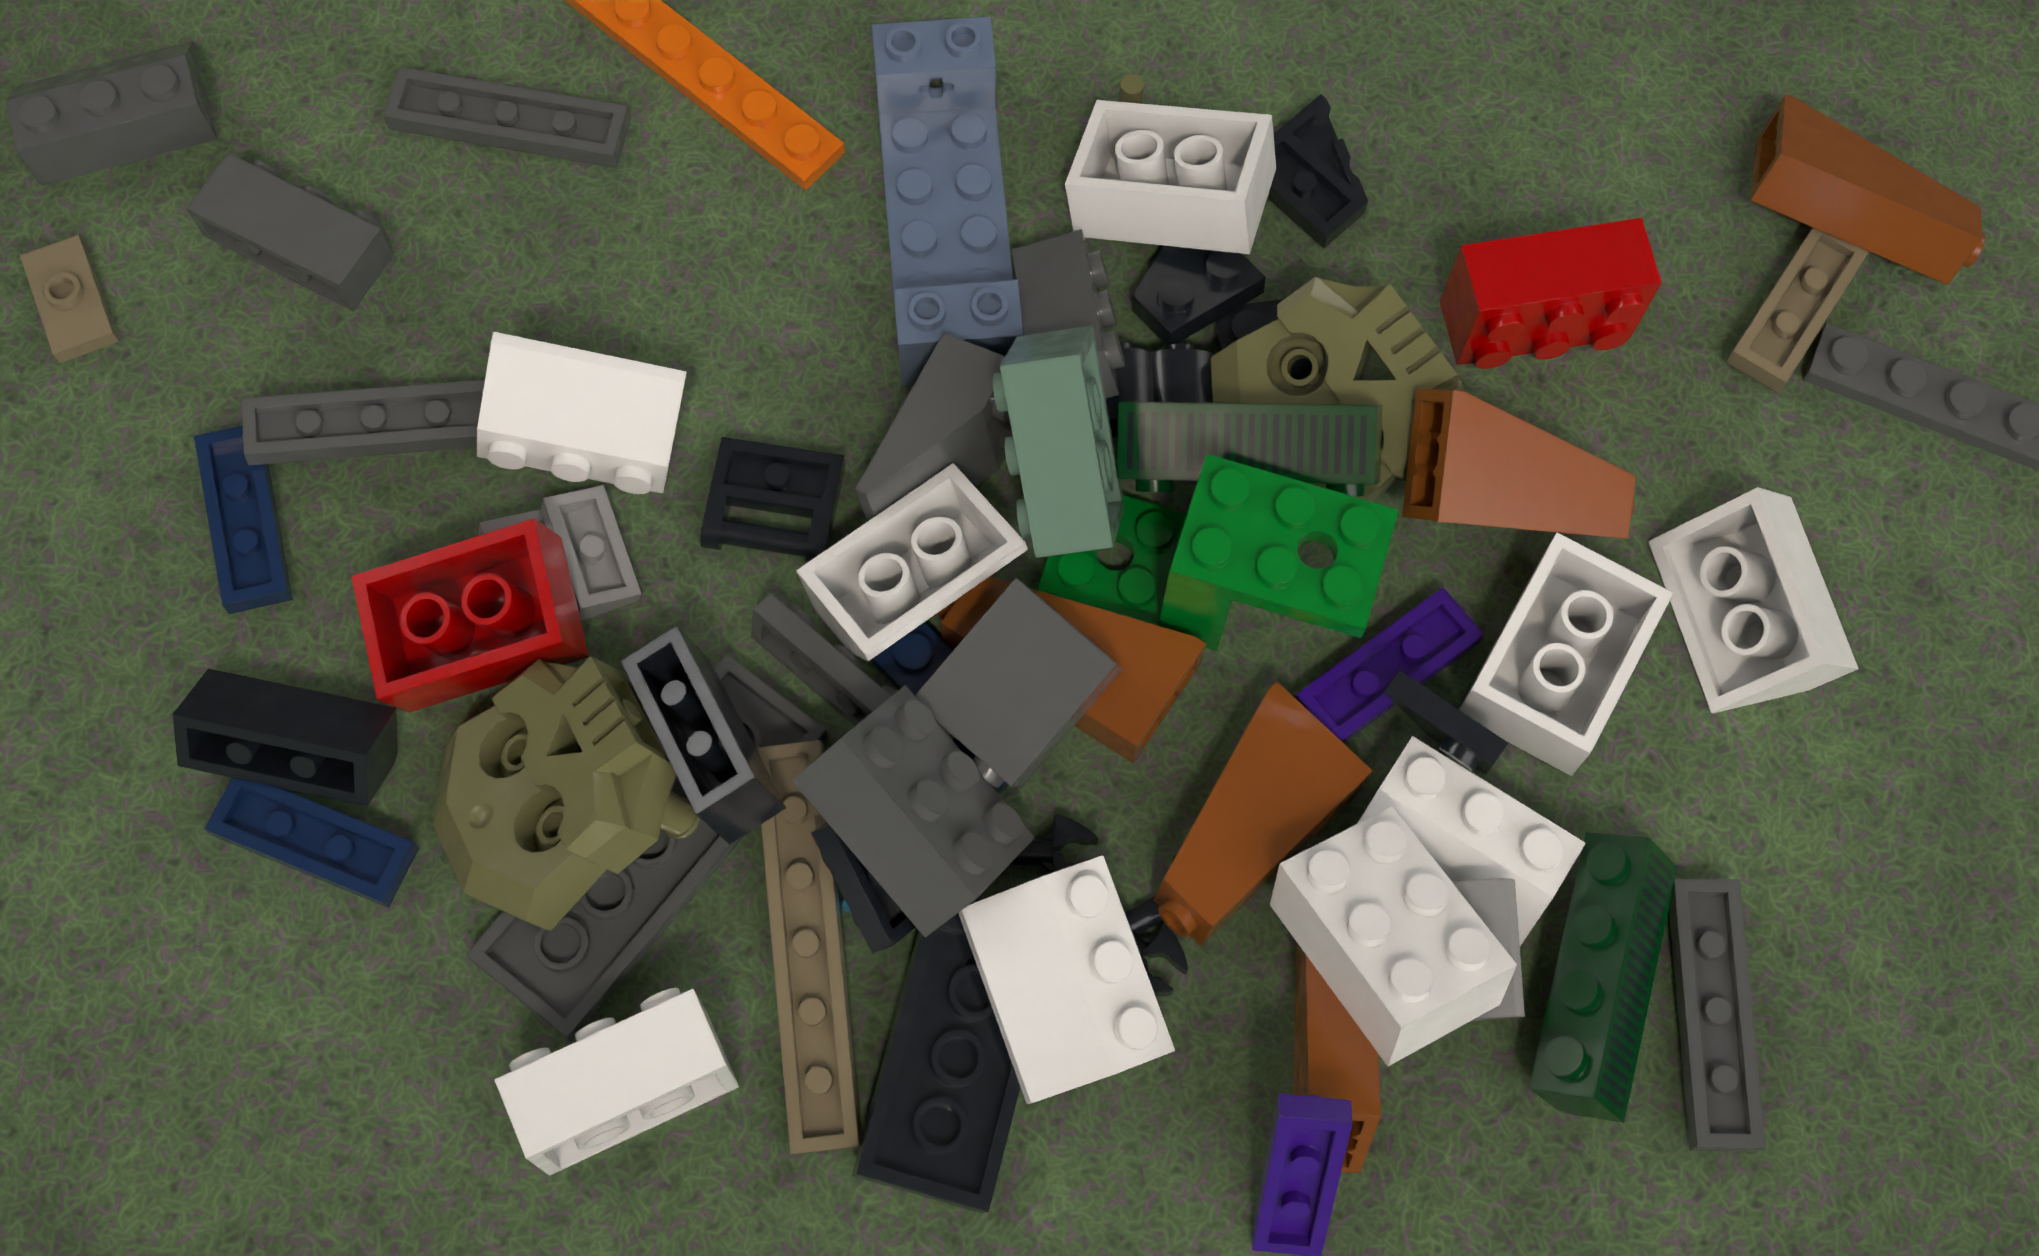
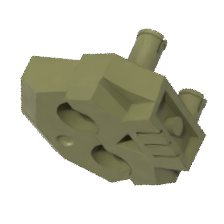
[1211,277,1465,502]
[432,656,700,931]

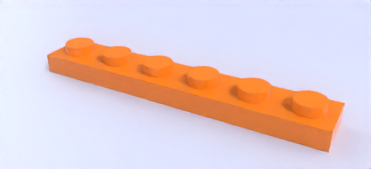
[564,0,845,191]

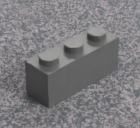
[186,153,394,312]
[1012,229,1125,398]

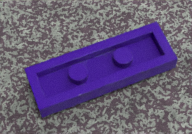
[1295,587,1484,743]
[1252,1093,1352,1256]

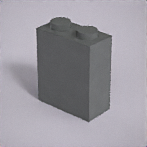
[915,578,1124,788]

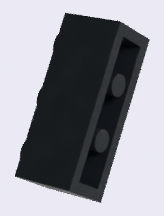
[621,626,786,844]
[172,669,398,806]

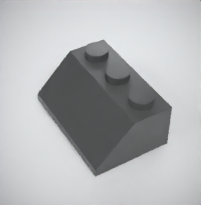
[6,41,217,185]

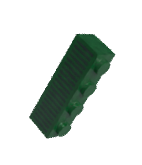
[1117,401,1382,496]
[1529,832,1677,1123]

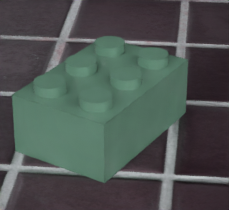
[993,325,1125,558]

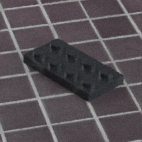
[852,915,1020,1214]

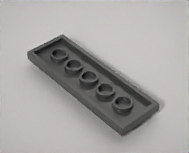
[466,654,828,1042]

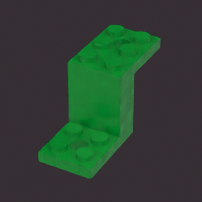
[1037,454,1399,651]

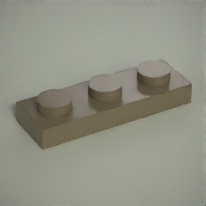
[1726,228,1869,393]

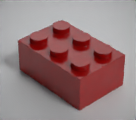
[1440,217,1662,369]
[351,518,589,713]

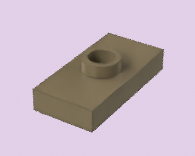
[20,234,119,363]

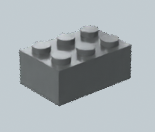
[792,685,1035,937]

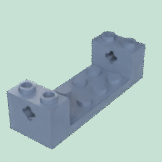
[872,16,1024,386]

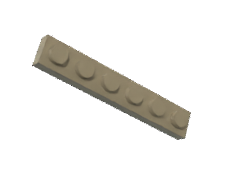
[756,740,862,1154]

